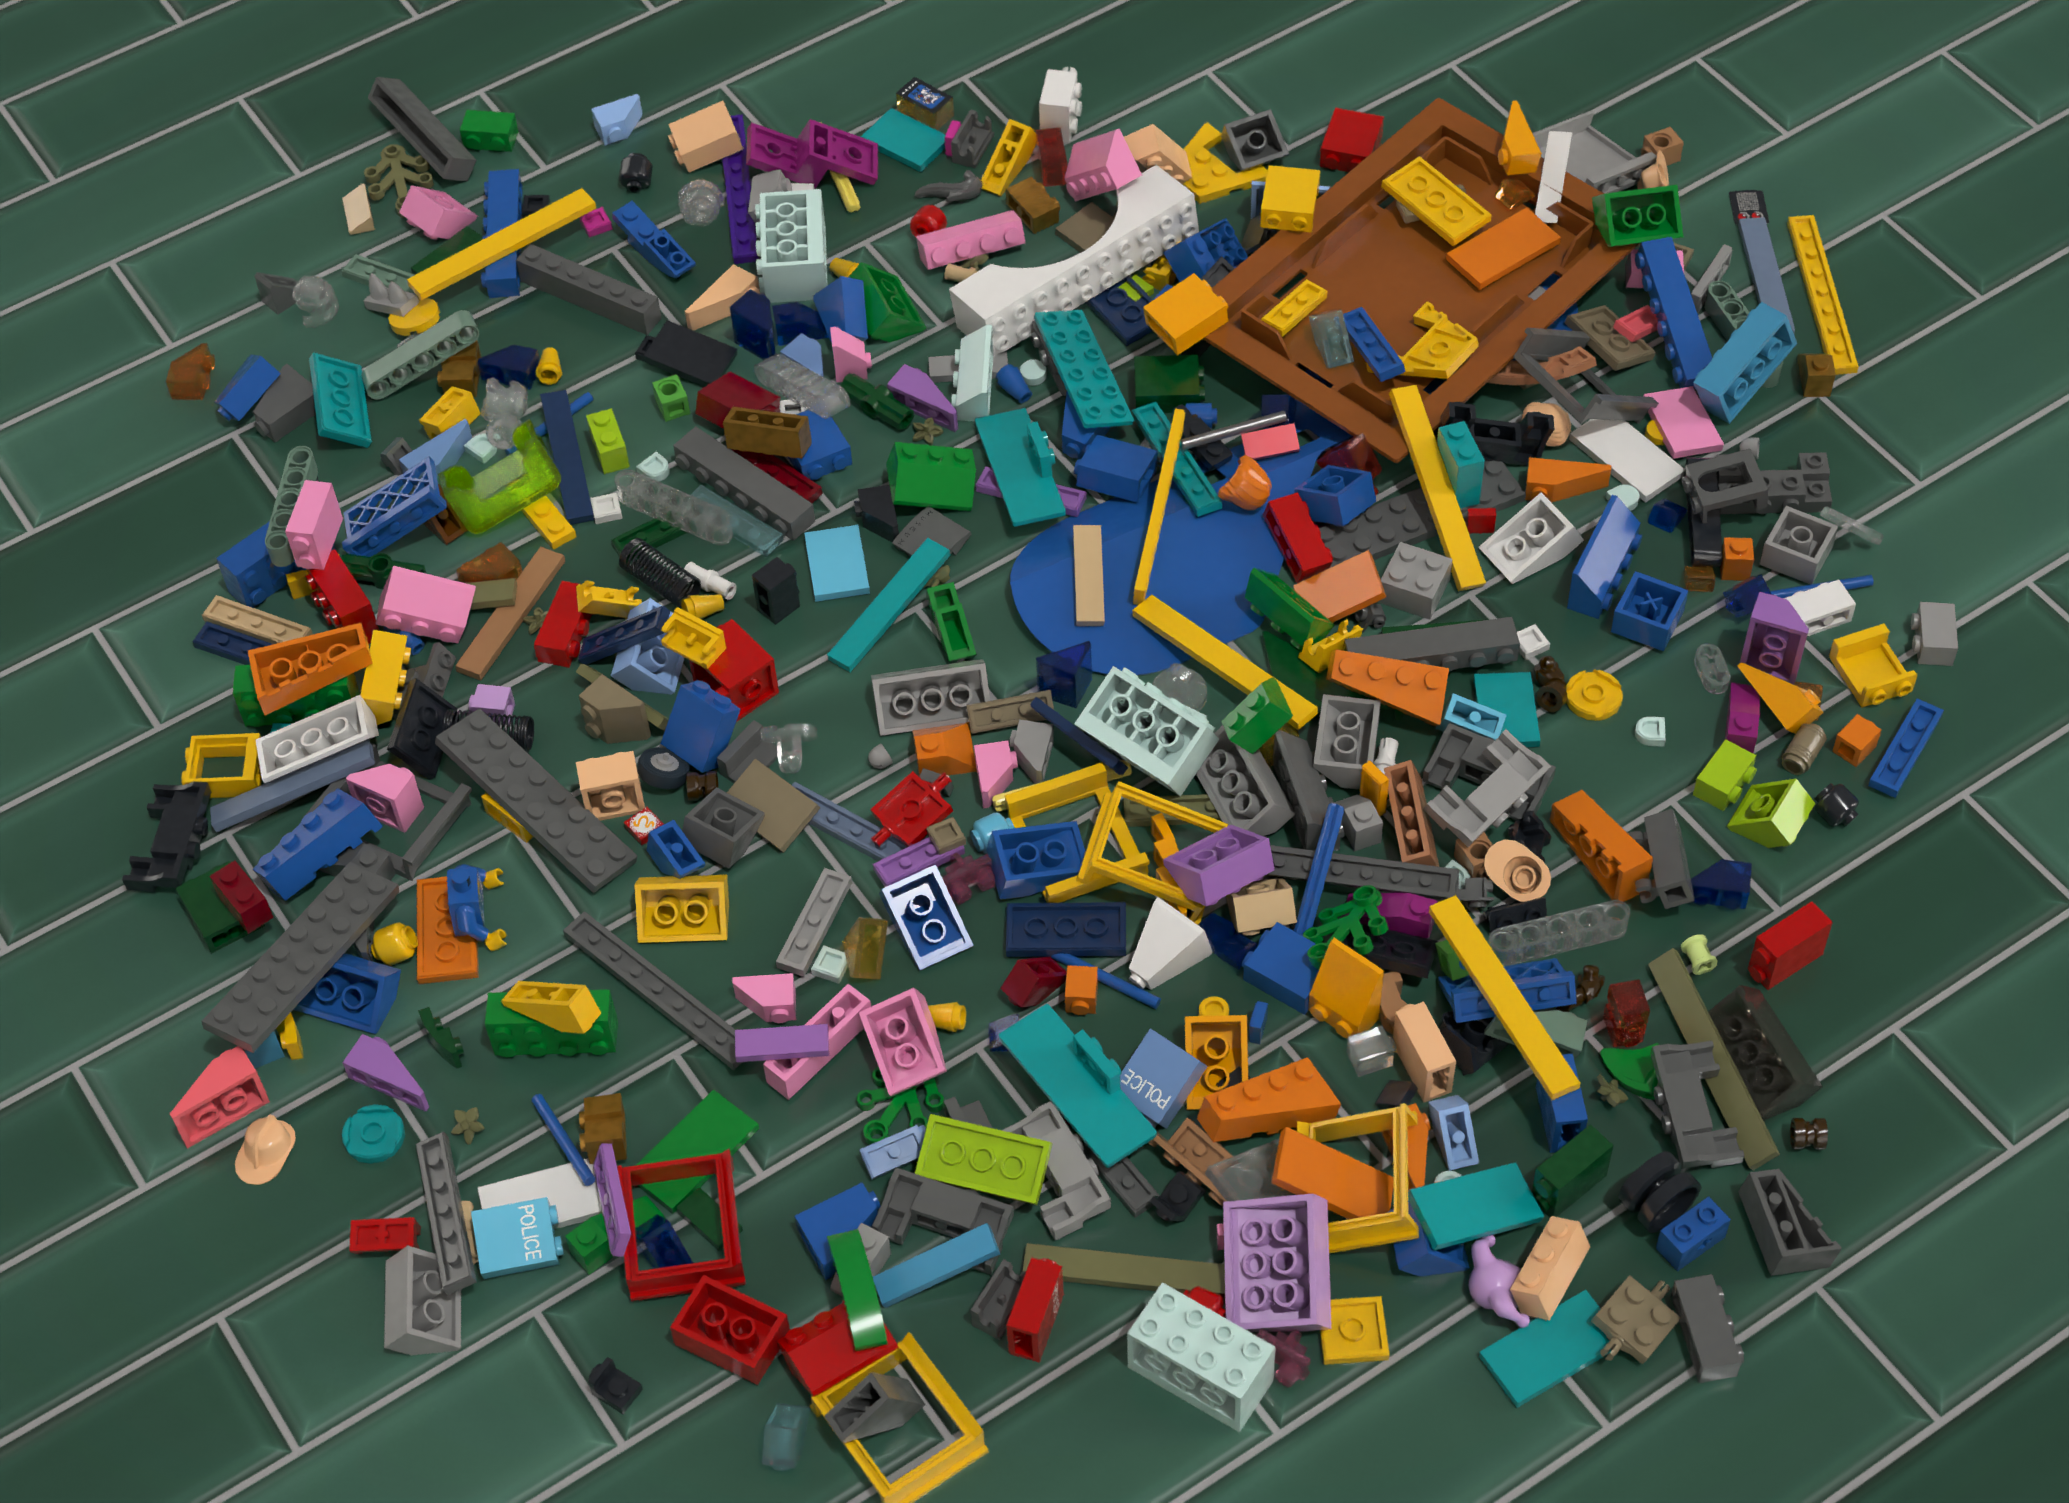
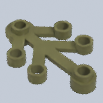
[364,144,434,218]

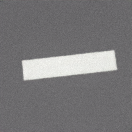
[1535,131,1572,223]

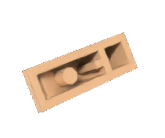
[685,264,760,331]

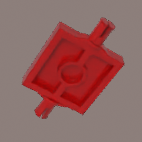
[870,771,953,847]

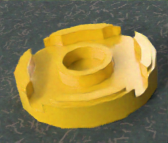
[388,298,440,336]
[1566,670,1623,721]

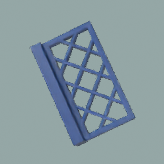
[342,456,447,557]
[1438,958,1577,1023]

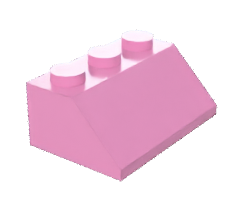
[376,566,476,644]

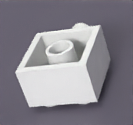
[1039,67,1082,143]

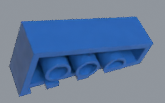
[252,788,383,901]

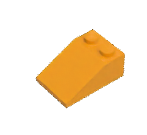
[1308,938,1384,1043]
[1185,1015,1249,1110]

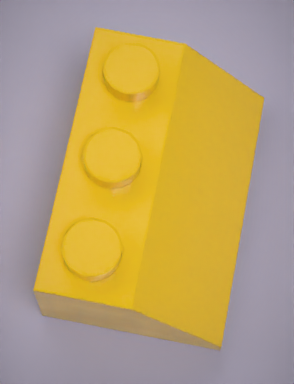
[360,630,411,725]
[635,875,729,943]

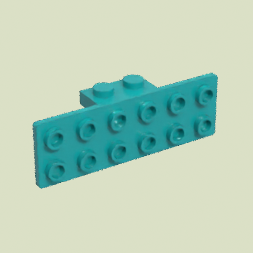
[1034,310,1134,428]
[975,408,1066,526]
[999,1004,1157,1168]

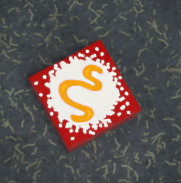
[624,807,664,845]

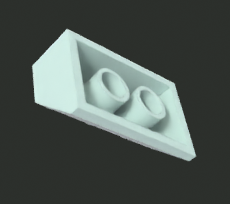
[951,325,994,421]

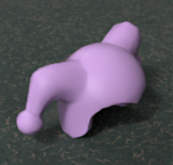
[1469,1235,1530,1328]

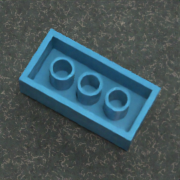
[1693,302,1797,424]

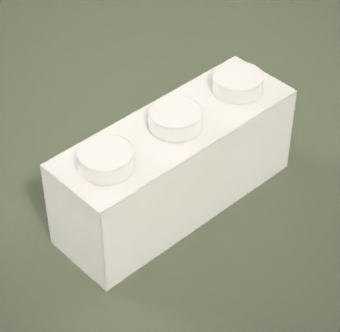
[1784,580,1856,636]

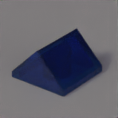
[1036,641,1092,709]

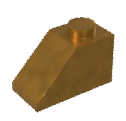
[1797,354,1836,397]

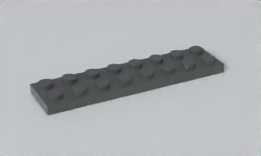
[1319,461,1526,568]
[435,708,638,893]
[202,862,399,1053]

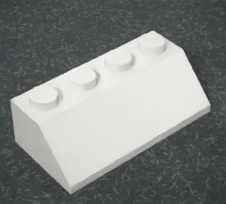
[256,695,379,783]

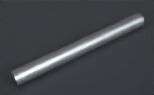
[1181,411,1287,450]

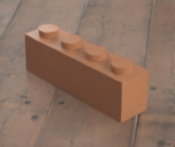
[1384,760,1439,867]

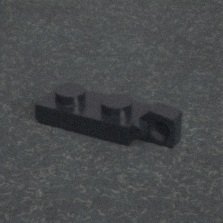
[1171,404,1233,471]

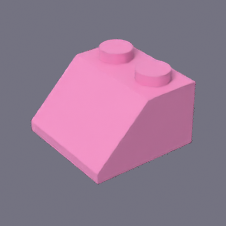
[399,186,477,240]
[346,764,424,833]

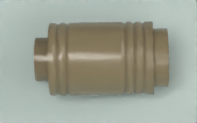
[1782,723,1827,775]

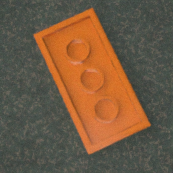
[1446,207,1561,290]
[417,876,479,984]
[1271,1127,1394,1219]

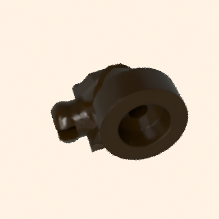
[1534,656,1568,712]
[1556,965,1605,1012]

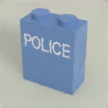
[1120,1028,1208,1128]

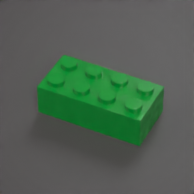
[232,665,360,727]
[485,989,618,1057]

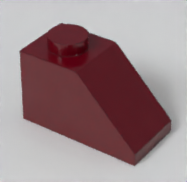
[1000,957,1067,1007]

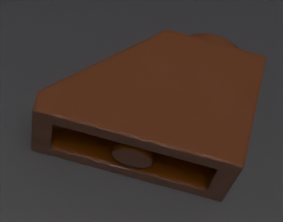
[423,484,468,545]

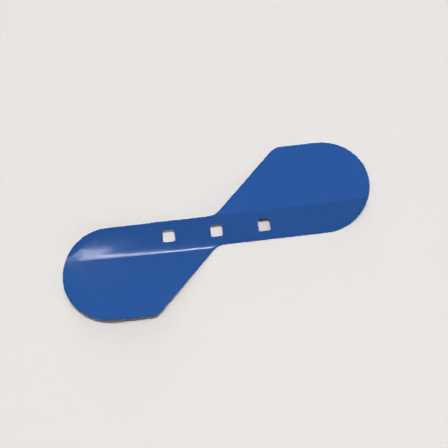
[1010,273,1578,675]

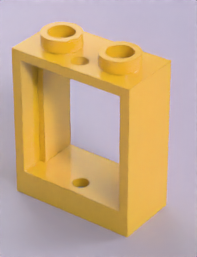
[181,733,262,798]

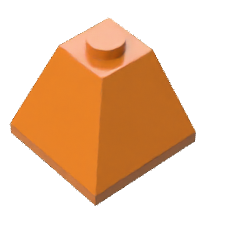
[912,722,977,776]

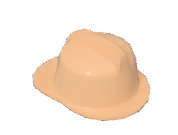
[1638,150,1669,189]
[1484,840,1551,902]
[235,1114,296,1185]

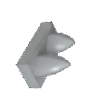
[363,273,420,317]

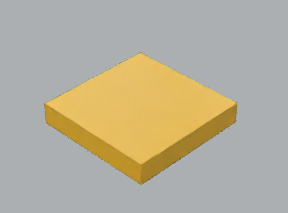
[1320,1296,1389,1365]

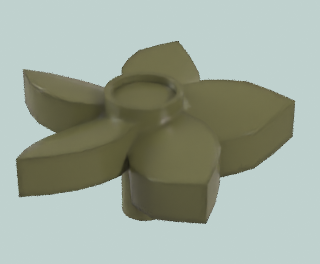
[960,254,989,271]
[913,417,944,445]
[924,565,950,587]
[522,607,548,635]
[1597,1074,1628,1107]
[451,1107,485,1144]

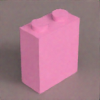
[285,480,343,570]

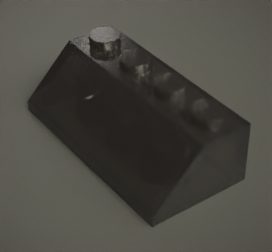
[1709,985,1823,1121]

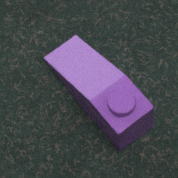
[887,364,958,432]
[343,1034,429,1112]

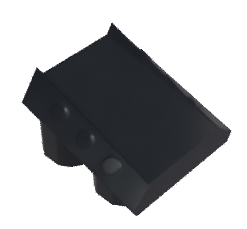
[1438,1011,1510,1076]

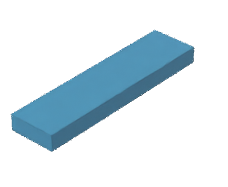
[873,1223,1000,1308]

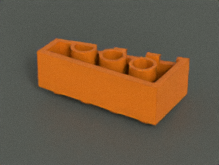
[248,623,373,715]
[1326,650,1449,726]
[1550,790,1653,906]
[1197,1057,1341,1142]

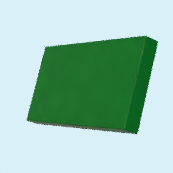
[636,1089,759,1214]

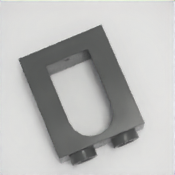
[1682,449,1768,523]

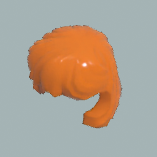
[1218,455,1272,510]

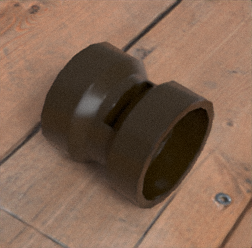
[687,771,719,801]
[1790,1118,1828,1150]

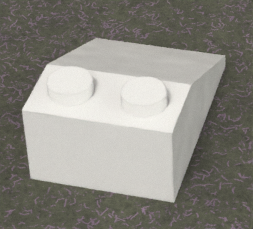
[1478,492,1584,584]

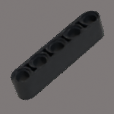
[1685,457,1722,568]

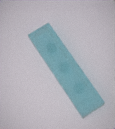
[683,485,784,557]

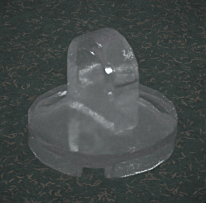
[1152,663,1207,712]
[760,724,818,774]

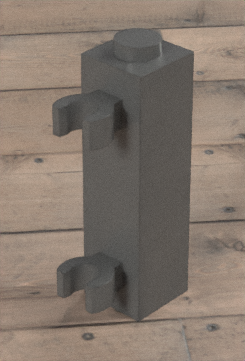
[1629,809,1695,909]

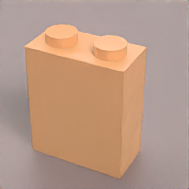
[668,101,744,172]
[1392,1002,1456,1103]

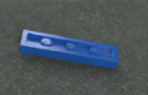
[1338,307,1405,382]
[1868,699,1944,798]

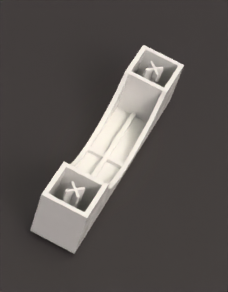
[949,165,1199,357]

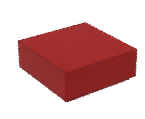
[1466,508,1496,534]

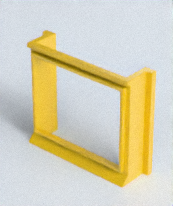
[1004,762,1150,903]
[1076,781,1228,926]
[1297,1103,1419,1253]
[810,1332,989,1503]

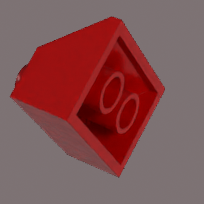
[777,1300,899,1397]

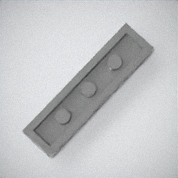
[776,868,852,977]

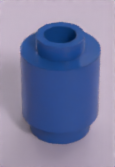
[1185,403,1217,430]

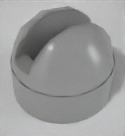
[1739,437,1760,460]
[868,743,893,769]

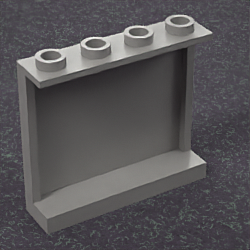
[1532,110,1657,194]

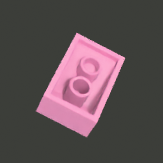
[859,988,947,1096]

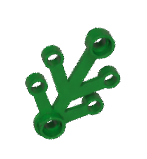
[1303,885,1388,970]
[857,1066,944,1145]

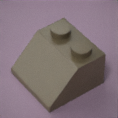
[579,674,651,744]

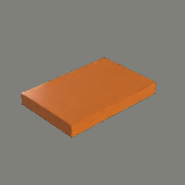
[1293,550,1386,622]

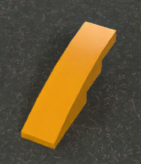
[1151,812,1187,917]

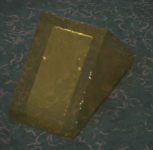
[842,917,888,980]

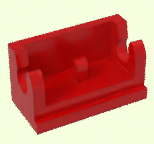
[349,1217,421,1254]

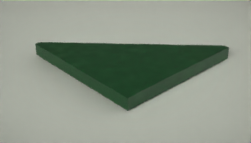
[1262,631,1390,723]

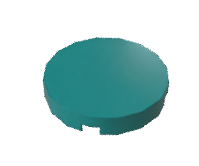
[342,1104,405,1164]

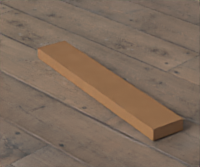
[456,547,565,681]

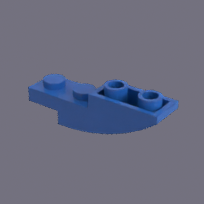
[612,201,696,279]

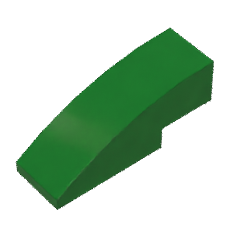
[926,582,977,663]

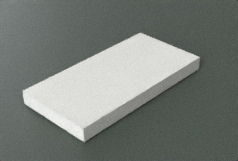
[1569,419,1686,503]
[478,1158,602,1229]

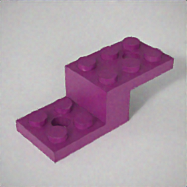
[746,119,878,188]

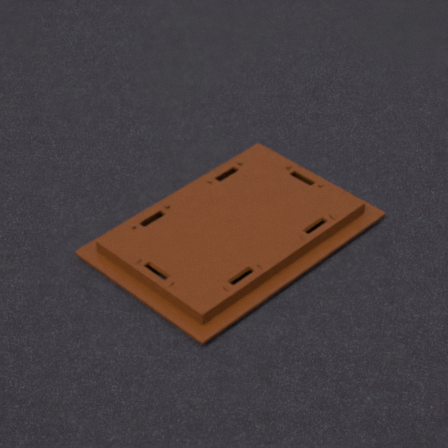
[1203,98,1640,463]

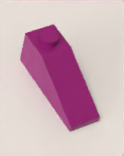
[1724,682,1760,753]
[1341,893,1438,939]

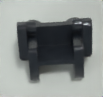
[1509,811,1551,863]

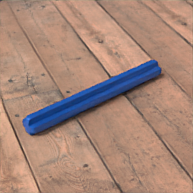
[1294,803,1344,936]

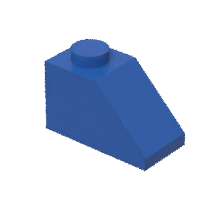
[646,820,705,879]

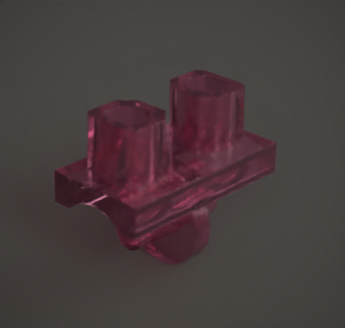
[942,853,995,905]
[1256,1328,1311,1388]

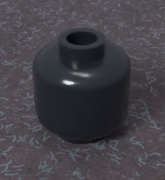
[619,153,653,193]
[1814,783,1859,826]

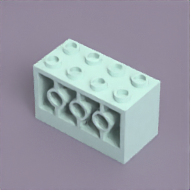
[755,189,828,303]
[1075,666,1219,797]
[1127,1282,1275,1433]

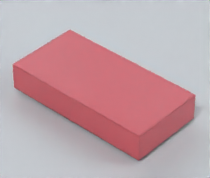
[1613,305,1658,342]
[1241,423,1300,460]

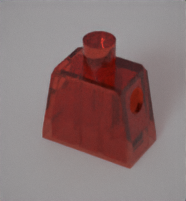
[1316,433,1382,496]

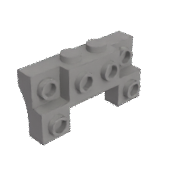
[1423,729,1551,847]
[1002,1101,1111,1240]

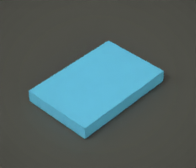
[804,525,870,602]

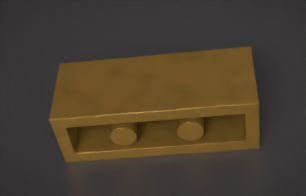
[723,407,812,458]

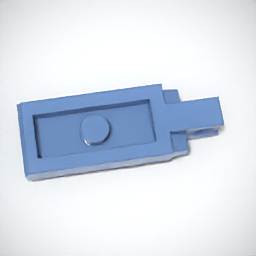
[859,1125,926,1180]

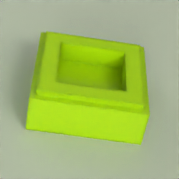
[1118,274,1154,302]

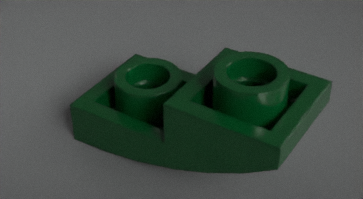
[418,1007,465,1069]

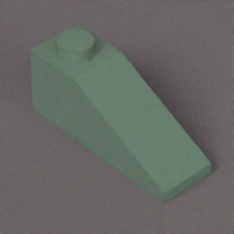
[1484,1010,1587,1060]

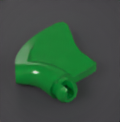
[1600,1043,1659,1100]

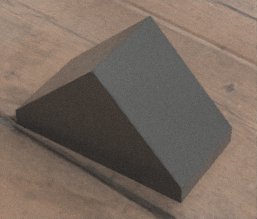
[254,272,309,315]

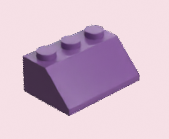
[1738,592,1809,685]
[1163,825,1275,906]

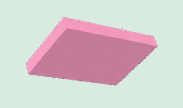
[1643,386,1724,459]

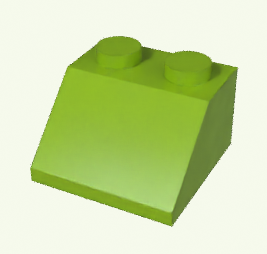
[1727,778,1815,848]

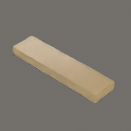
[1073,525,1105,626]
[202,595,313,644]

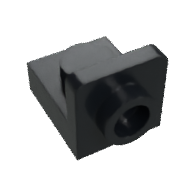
[1150,1171,1206,1222]
[588,1357,643,1414]

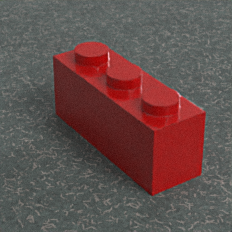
[1263,492,1333,584]
[533,581,595,668]

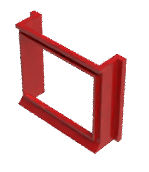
[617,1148,746,1301]

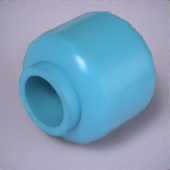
[970,812,1015,855]

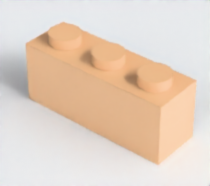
[1510,1216,1590,1321]

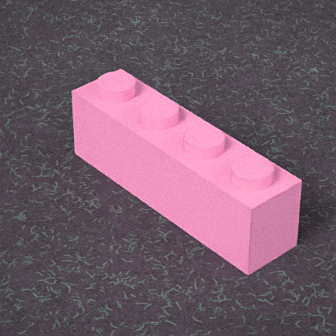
[916,210,1025,270]
[763,984,871,1100]

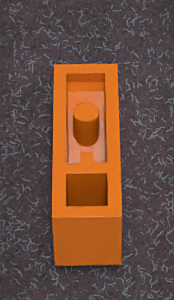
[1525,457,1611,502]
[1381,1103,1431,1191]

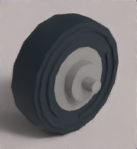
[638,747,689,789]

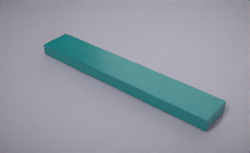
[1132,402,1222,517]
[827,538,950,673]

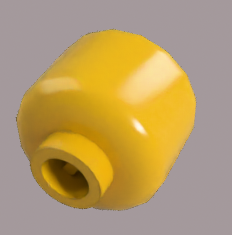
[371,922,418,966]

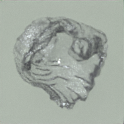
[678,179,725,227]
[292,276,339,328]
[481,377,528,422]

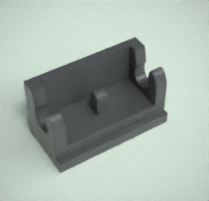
[951,109,994,168]
[970,1259,1026,1340]

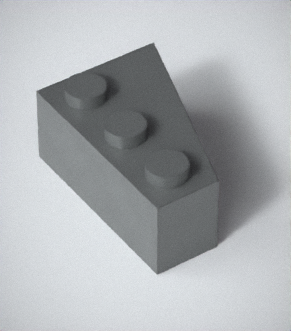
[1739,1169,1842,1276]

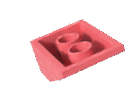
[170,1046,270,1149]

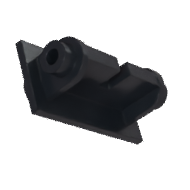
[1483,897,1547,937]

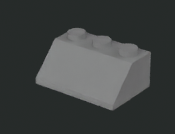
[1313,694,1381,790]
[384,1246,461,1356]

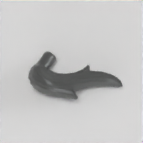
[914,170,983,201]

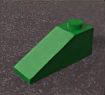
[565,1195,665,1275]

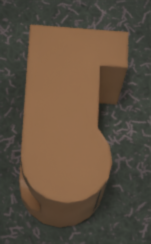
[1379,971,1408,1034]

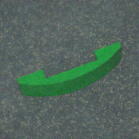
[827,1229,888,1351]

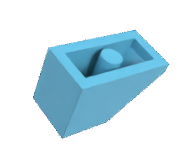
[1436,693,1507,740]

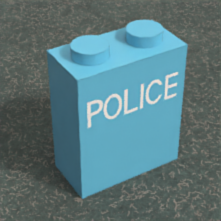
[471,1197,564,1279]

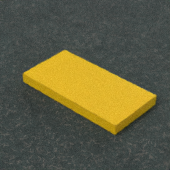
[1381,156,1492,246]

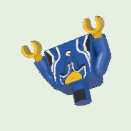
[447,864,507,951]

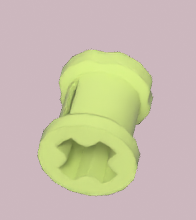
[1680,934,1718,975]

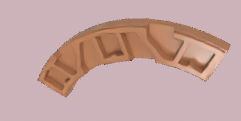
[1456,346,1597,385]

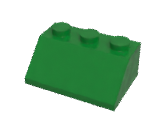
[1592,185,1684,247]
[849,262,927,343]
[886,442,976,511]
[1245,567,1335,650]

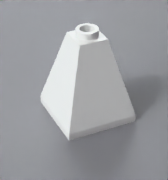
[1129,897,1213,990]

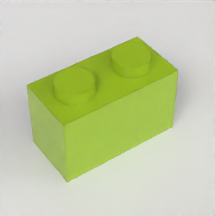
[586,408,630,474]
[1693,739,1757,811]

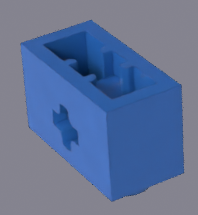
[1656,1197,1731,1272]

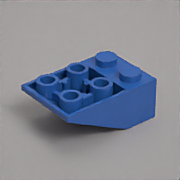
[1163,218,1248,282]

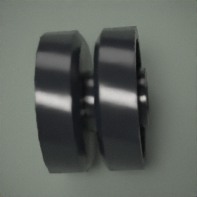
[1618,1151,1701,1233]

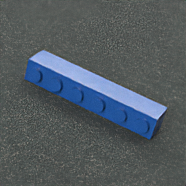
[481,169,523,298]
[1635,237,1712,390]

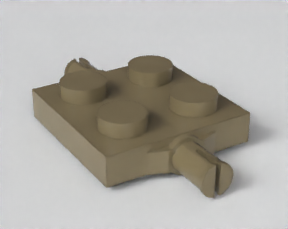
[1591,1275,1681,1364]

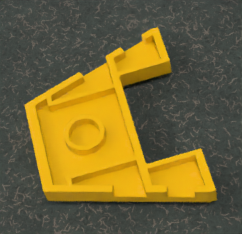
[1182,122,1268,204]
[1366,302,1479,379]

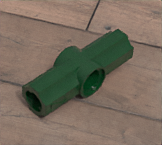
[840,373,915,431]
[341,553,426,589]

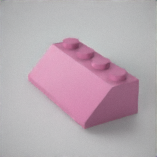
[1064,128,1142,201]

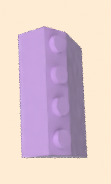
[1223,1193,1332,1332]

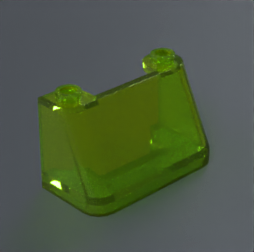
[438,419,561,534]

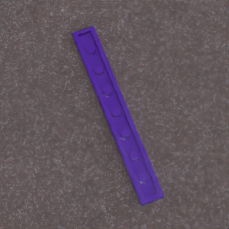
[723,114,759,264]

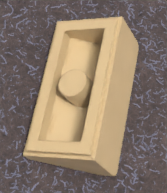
[342,183,375,235]

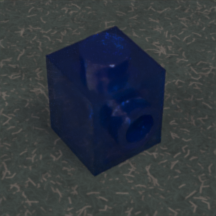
[1723,574,1772,617]

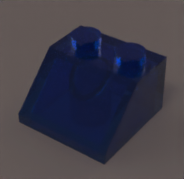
[729,289,777,367]

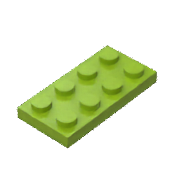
[915,1114,1053,1205]

